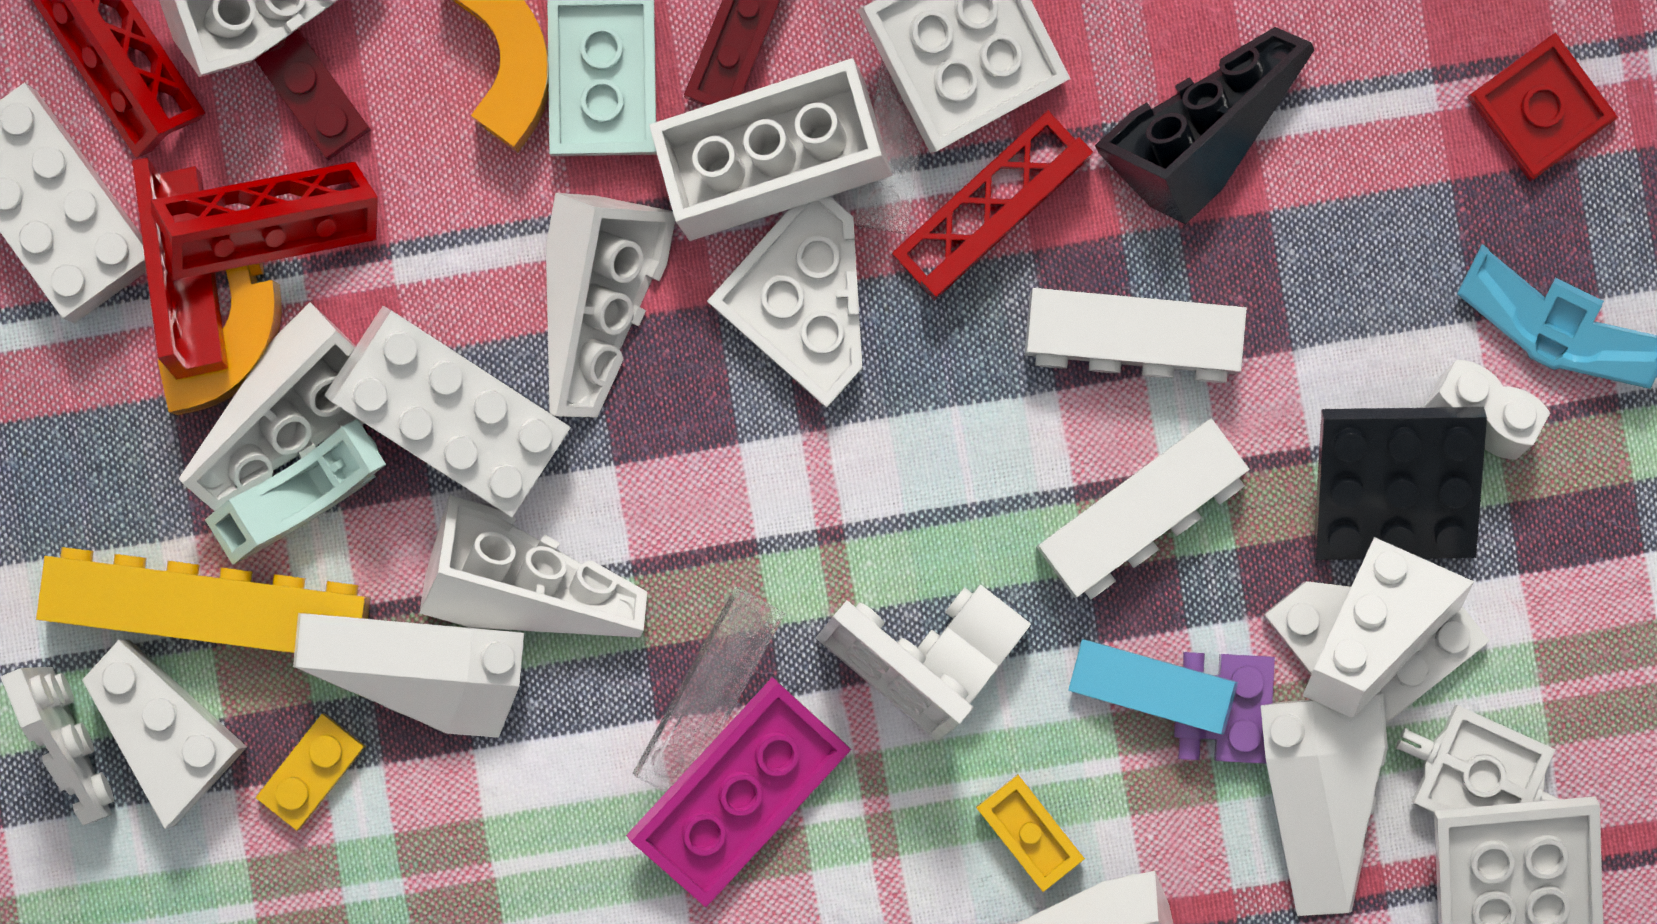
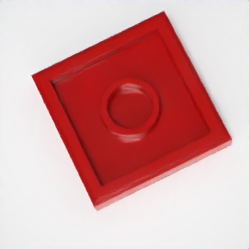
[1467,32,1619,182]

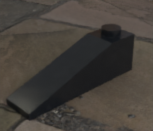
[1095,27,1314,225]

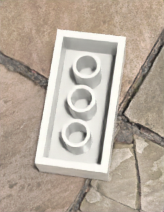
[649,58,893,241]
[0,82,147,323]
[324,306,571,517]

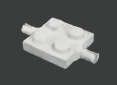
[1396,705,1560,812]

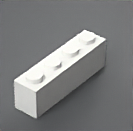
[1024,288,1247,383]
[1036,418,1250,600]

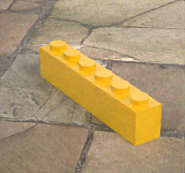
[36,547,371,653]

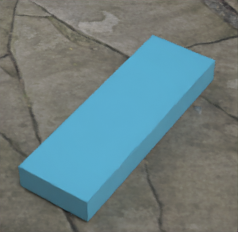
[1068,639,1238,734]

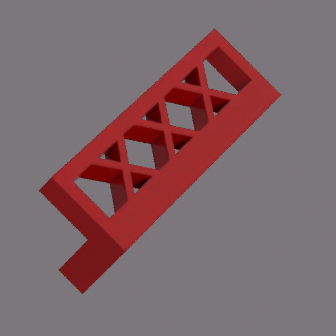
[32,0,206,158]
[891,110,1093,301]
[132,157,228,380]
[151,162,378,280]

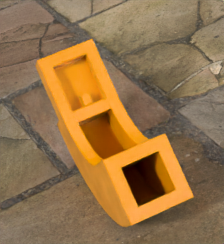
[452,0,549,153]
[158,263,282,415]

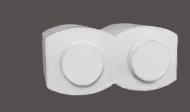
[1424,360,1550,460]
[917,584,1031,704]

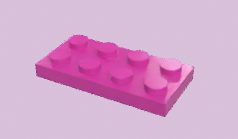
[626,677,852,907]

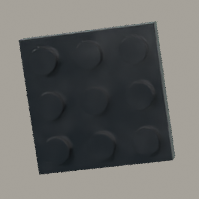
[1314,407,1487,560]

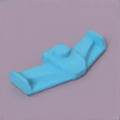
[1457,244,1657,389]

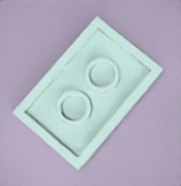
[547,0,657,156]

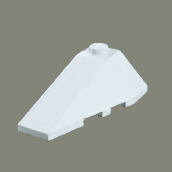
[159,0,338,77]
[293,613,524,738]
[1261,694,1388,916]

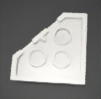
[707,196,862,408]
[1263,581,1490,724]
[0,667,114,825]

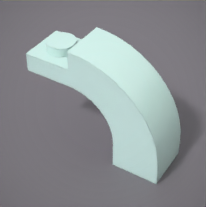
[205,419,386,565]

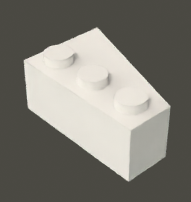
[1303,537,1474,718]
[82,640,247,829]

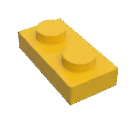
[255,713,366,831]
[976,774,1085,892]

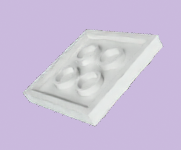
[857,0,1071,153]
[816,600,974,741]
[1434,796,1603,924]

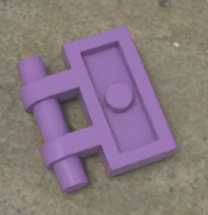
[1174,652,1275,764]

